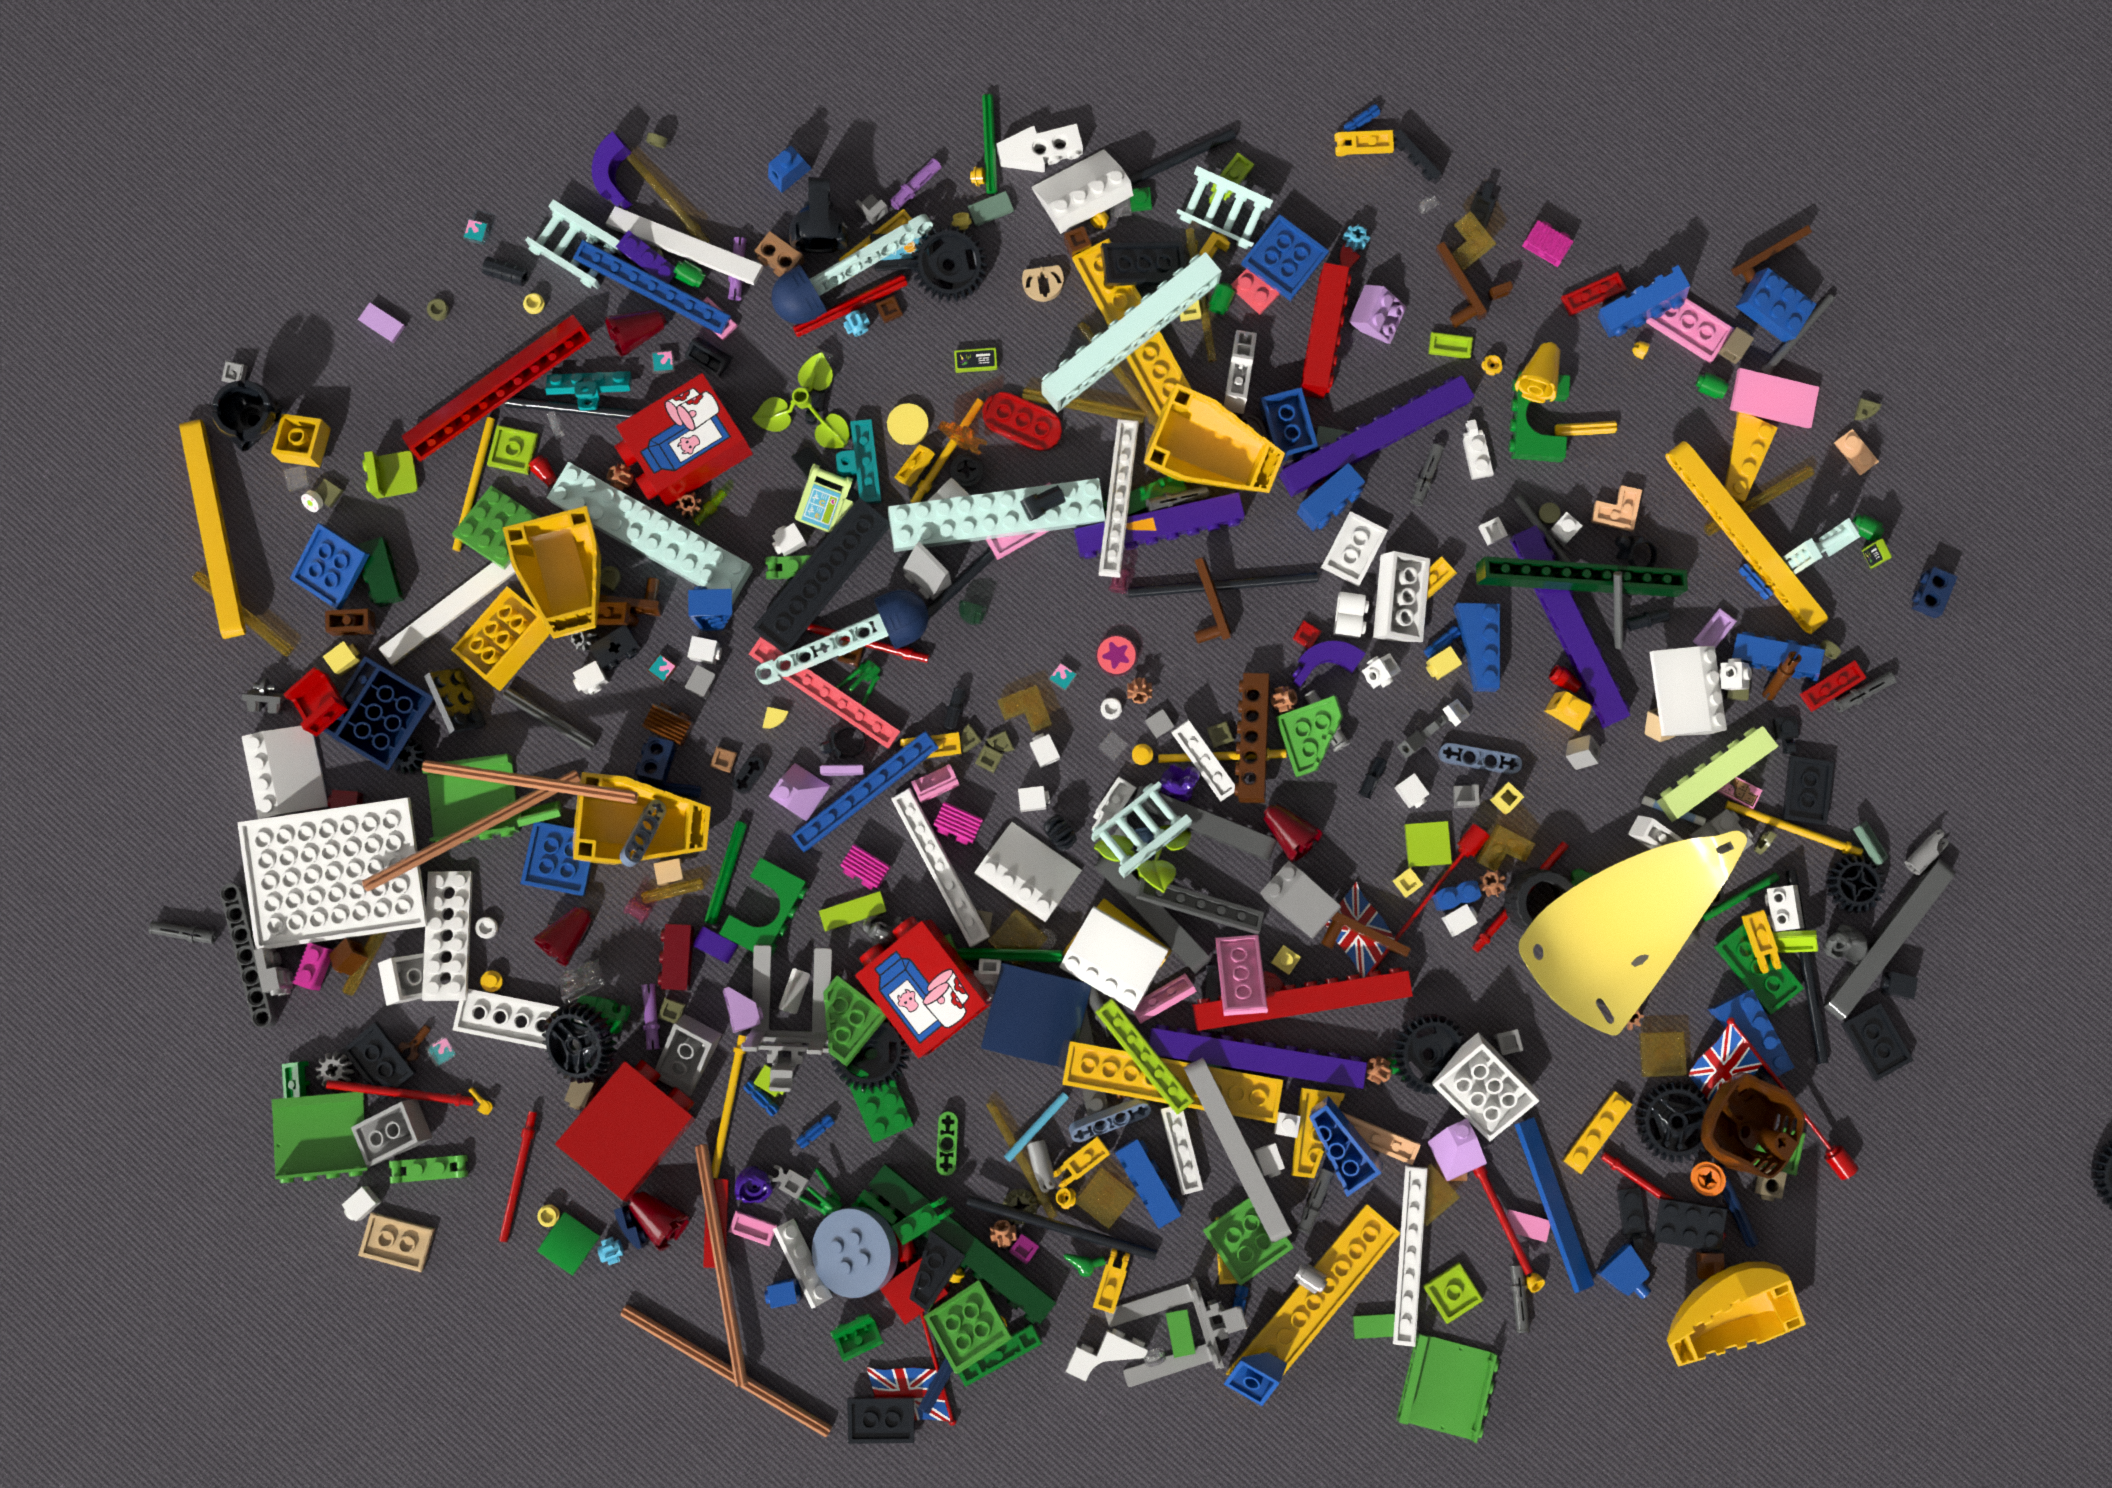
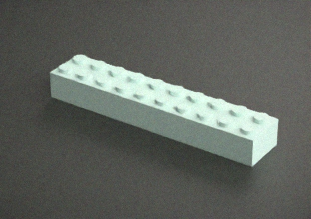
[1042,252,1222,413]
[547,462,753,605]
[888,478,1105,552]

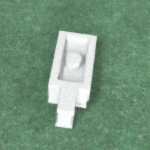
[1462,419,1493,480]
[1091,776,1136,830]

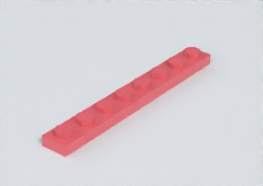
[749,637,901,749]

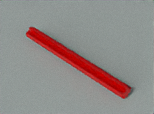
[793,274,908,337]

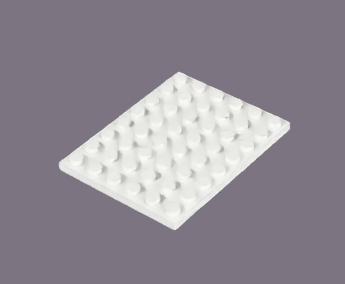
[237,798,428,949]

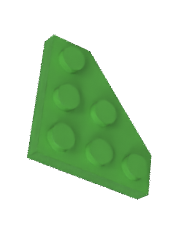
[1276,696,1343,777]
[823,976,886,1067]

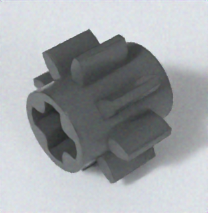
[571,629,597,651]

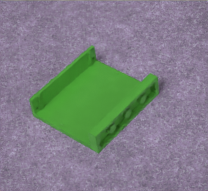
[422,754,520,843]
[272,1092,367,1183]
[1396,1332,1499,1443]

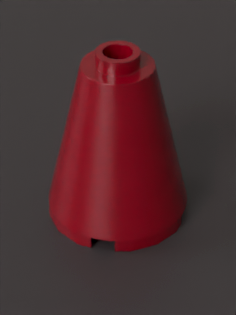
[605,309,666,357]
[1264,804,1323,863]
[533,906,592,967]
[629,1191,689,1251]

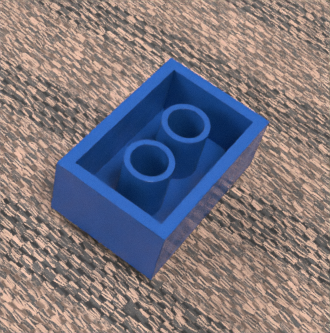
[1735,268,1817,342]
[1259,387,1318,462]
[1297,463,1365,532]

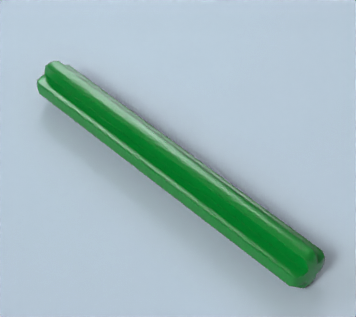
[982,94,997,194]
[705,821,747,925]
[958,948,1063,962]

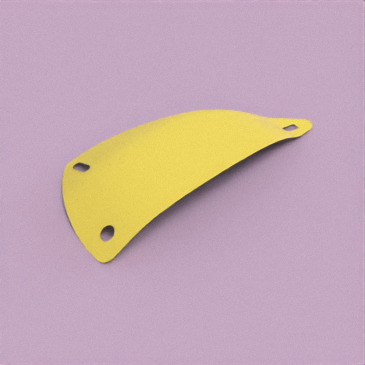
[1519,831,1747,1035]

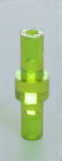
[693,490,727,526]

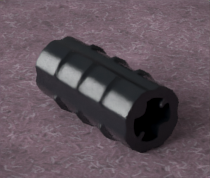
[482,256,529,287]

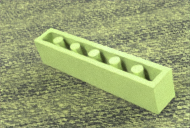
[1656,726,1778,822]

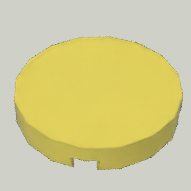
[887,403,929,445]

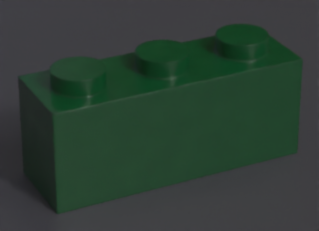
[358,537,404,608]

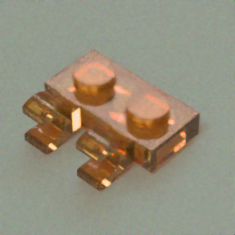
[938,421,987,455]

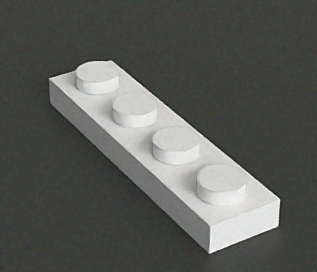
[1171,719,1235,801]
[1160,1107,1203,1195]
[773,1218,833,1308]

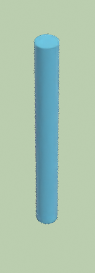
[1004,1092,1069,1162]

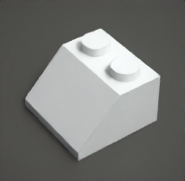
[378,953,424,1005]

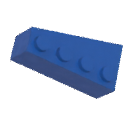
[1598,265,1690,338]
[688,586,732,631]
[1453,603,1500,692]
[1732,632,1825,683]
[1707,989,1795,1077]
[1309,1096,1384,1197]
[1114,1138,1182,1229]

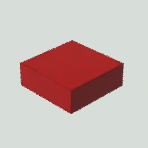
[1293,620,1322,649]

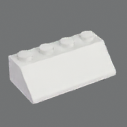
[1373,551,1430,642]

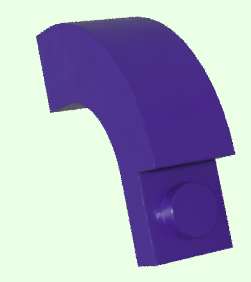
[592,131,632,210]
[1292,641,1366,688]

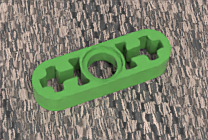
[936,1112,958,1176]

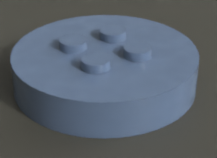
[812,1206,898,1298]

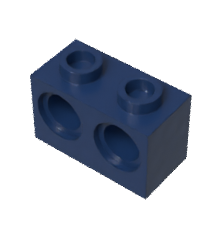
[1911,567,1958,619]
[635,736,676,788]

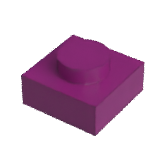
[1009,1233,1039,1265]

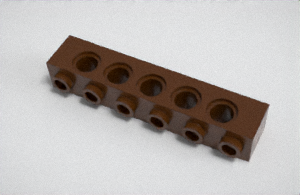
[1234,673,1270,803]

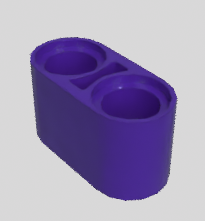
[693,926,738,964]

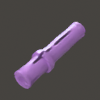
[889,158,942,210]
[728,237,747,301]
[641,984,660,1050]

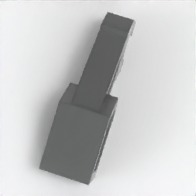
[1397,714,1449,758]

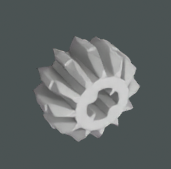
[315,1052,355,1086]

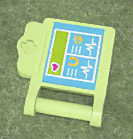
[795,464,853,533]

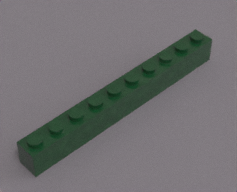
[1476,556,1688,597]
[868,1164,1056,1324]

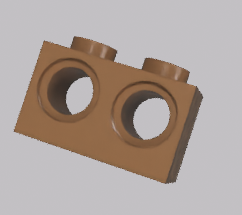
[754,231,805,277]

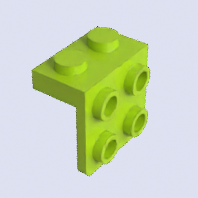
[362,451,418,499]

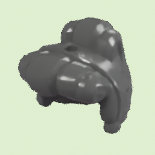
[863,916,903,950]
[1824,924,1868,964]

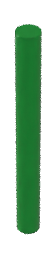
[1702,873,1780,922]

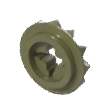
[1003,1189,1037,1224]

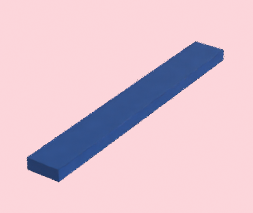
[573,240,731,335]
[791,731,939,853]
[1514,1117,1594,1293]

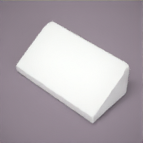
[779,968,810,1014]

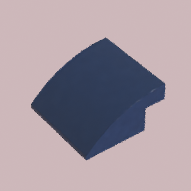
[323,656,434,771]
[981,963,1092,1068]

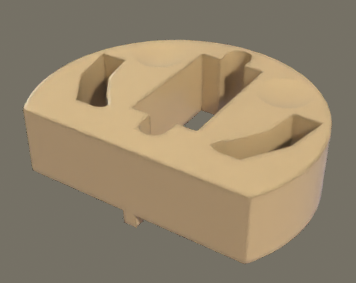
[1022,265,1064,302]

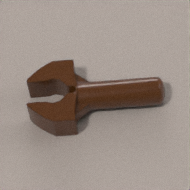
[398,1025,431,1062]

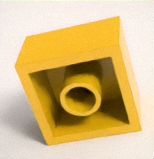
[271,414,331,467]

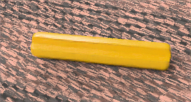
[1554,421,1617,436]

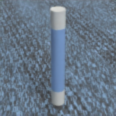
[1642,796,1706,826]

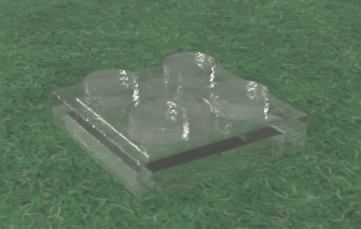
[559,959,605,1004]

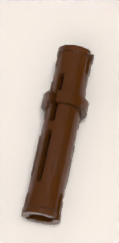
[1762,651,1802,700]

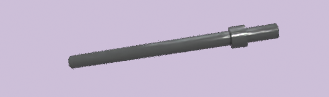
[1758,294,1835,375]

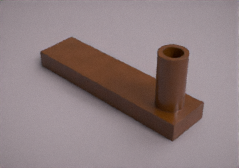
[1731,225,1812,285]
[1436,242,1487,328]
[1194,556,1233,644]
[599,578,662,616]
[597,602,639,627]
[1321,912,1411,958]

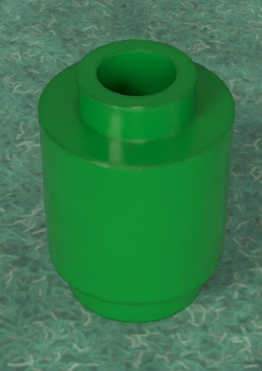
[673,260,706,288]
[1209,282,1235,315]
[1695,372,1729,399]
[1852,514,1884,542]

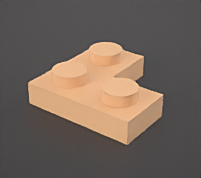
[1591,485,1642,532]

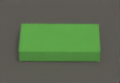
[517,801,562,827]
[1166,1309,1196,1358]
[1352,1313,1395,1339]

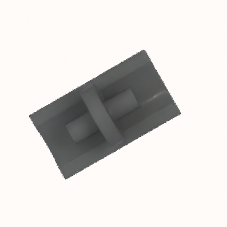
[242,678,287,714]

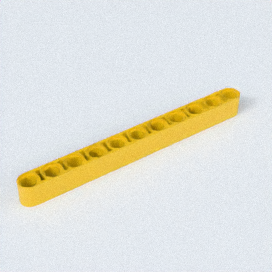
[179,419,246,639]
[1666,441,1828,634]

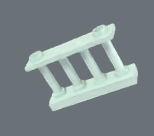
[1177,166,1274,249]
[525,199,623,289]
[1782,518,1860,575]
[1091,781,1192,878]

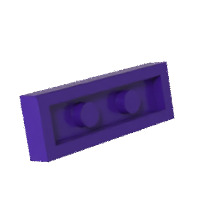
[615,230,676,284]

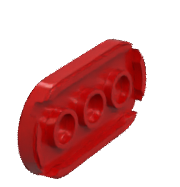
[982,392,1062,451]

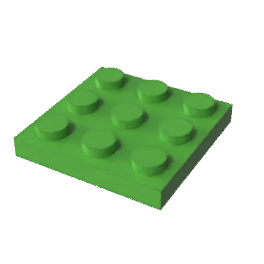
[452,485,540,570]
[1202,1197,1294,1285]
[924,1280,1013,1374]

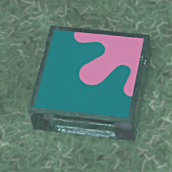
[463,219,490,245]

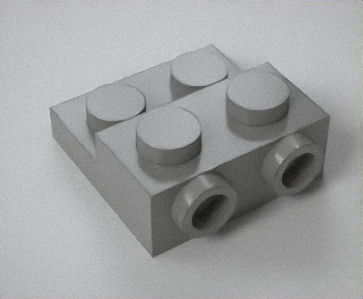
[1689,809,1754,854]
[254,948,294,996]

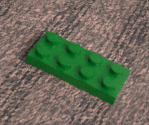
[1713,923,1804,1015]
[846,1049,914,1143]

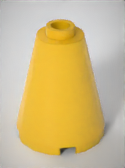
[1515,342,1560,403]

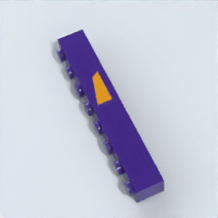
[1074,492,1245,559]

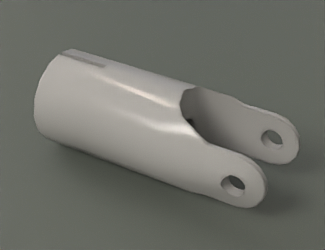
[1904,829,1949,875]
[1027,1140,1055,1192]

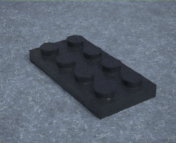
[1100,242,1185,286]

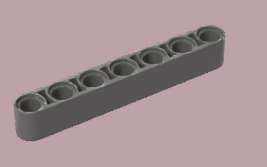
[1134,786,1277,861]
[1094,857,1211,974]
[220,883,278,1028]

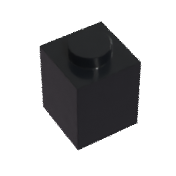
[1880,972,1918,1000]

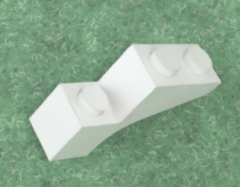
[1066,1328,1148,1381]

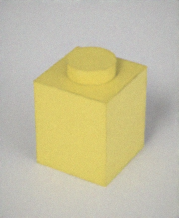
[323,641,361,676]
[1426,646,1462,680]
[1490,782,1524,814]

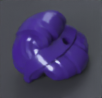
[1160,764,1200,802]
[735,1166,773,1203]

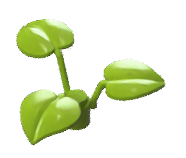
[752,352,850,449]
[1094,825,1191,893]

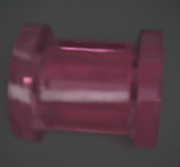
[1108,569,1130,594]
[623,897,652,924]

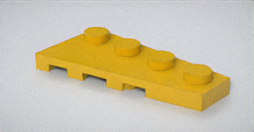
[1724,412,1778,503]
[1291,1088,1345,1178]

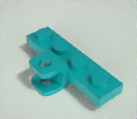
[545,371,632,411]
[835,419,881,504]

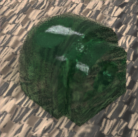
[958,600,987,626]

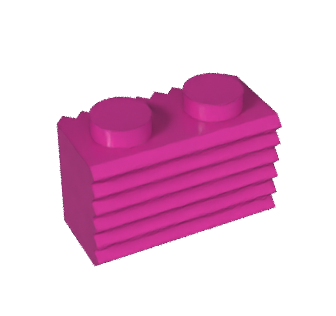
[1522,220,1574,267]
[933,802,984,845]
[840,844,892,890]
[293,943,334,991]

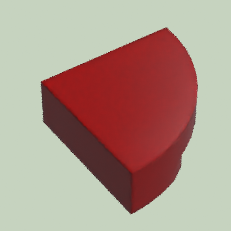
[1339,243,1361,269]

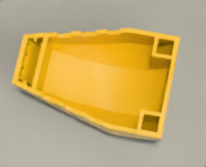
[1144,383,1285,493]
[503,506,601,639]
[573,772,711,865]
[1667,1261,1806,1367]

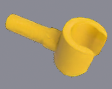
[469,1087,493,1115]

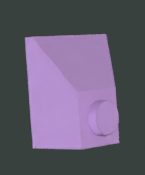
[769,763,831,822]
[723,987,764,1033]
[1427,1119,1487,1182]

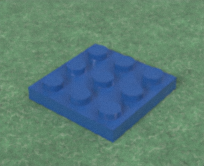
[1241,214,1329,301]
[290,523,370,610]
[520,822,592,897]

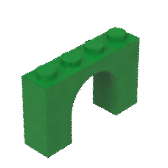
[1508,372,1570,462]
[719,858,809,957]

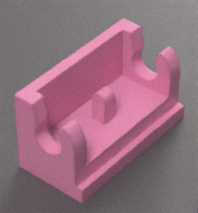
[911,764,960,803]

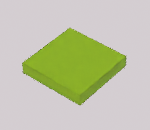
[487,425,539,475]
[1404,821,1452,867]
[1422,1262,1484,1324]

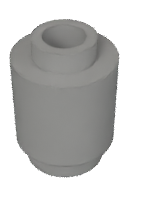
[1293,1263,1328,1294]

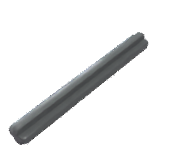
[503,688,596,750]

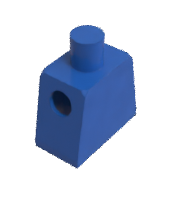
[768,145,812,193]
[1595,1243,1651,1299]

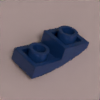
[614,1205,649,1249]

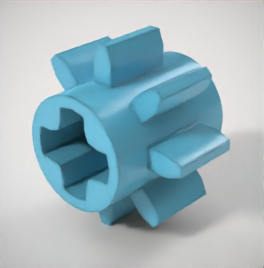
[1342,224,1370,252]
[843,310,870,337]
[597,1237,624,1265]

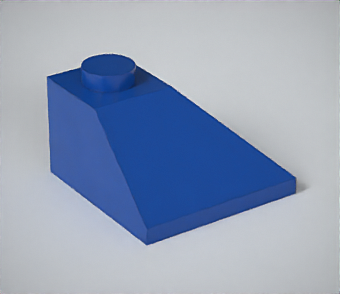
[1224,1352,1287,1406]

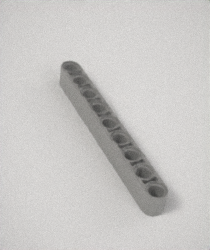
[1184,1058,1292,1243]

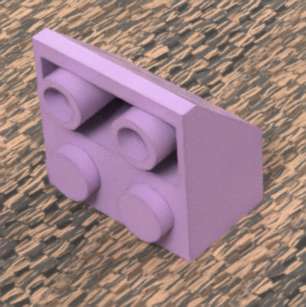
[1349,285,1406,344]

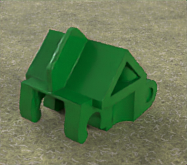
[577,996,632,1034]

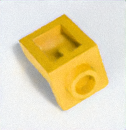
[1199,232,1230,259]

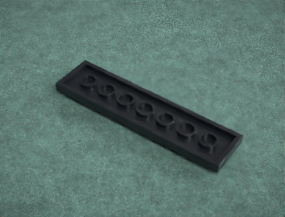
[752,497,890,654]

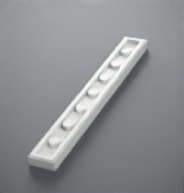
[606,206,764,285]
[1099,419,1139,577]
[378,562,515,666]
[891,788,990,947]
[1393,1166,1428,1347]

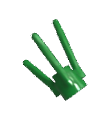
[836,660,881,707]
[799,1168,843,1216]

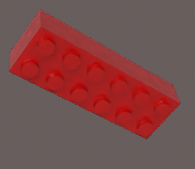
[1300,263,1351,399]

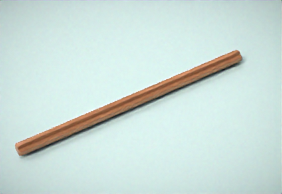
[422,760,639,804]
[362,770,580,892]
[695,1144,748,1386]
[620,1305,832,1437]

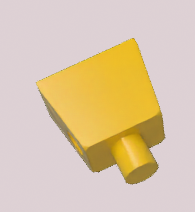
[1544,691,1592,731]

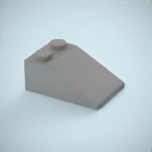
[903,542,952,601]
[1260,861,1341,939]
[655,1014,722,1096]
[351,1099,433,1168]

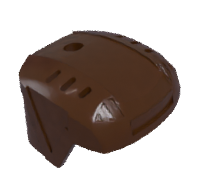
[1701,1072,1805,1179]

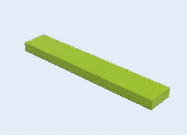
[1095,998,1194,1115]

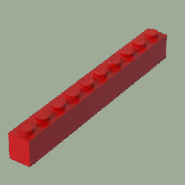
[401,315,592,462]
[1193,967,1413,1031]

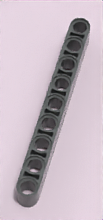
[1823,858,1956,1020]

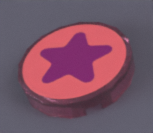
[1095,634,1137,677]

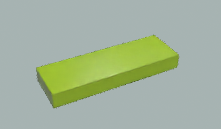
[819,891,887,932]

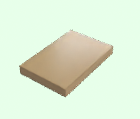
[358,1212,435,1272]

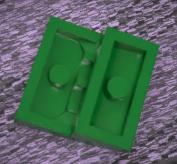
[537,1212,600,1276]

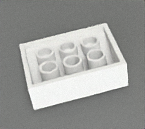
[1032,149,1133,234]
[1650,646,1727,736]
[242,726,328,819]
[974,822,1082,923]
[1059,907,1169,1011]
[1432,1032,1539,1142]

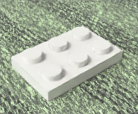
[1321,511,1388,587]

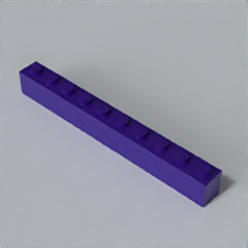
[1279,375,1475,497]
[1510,525,1630,729]
[1149,1024,1367,1089]

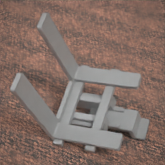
[741,944,832,1092]
[1105,1277,1248,1387]

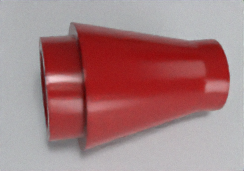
[528,455,558,487]
[1548,665,1582,693]

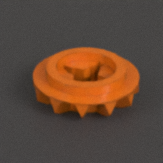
[1691,1161,1727,1196]

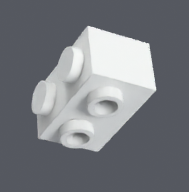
[1765,885,1804,932]

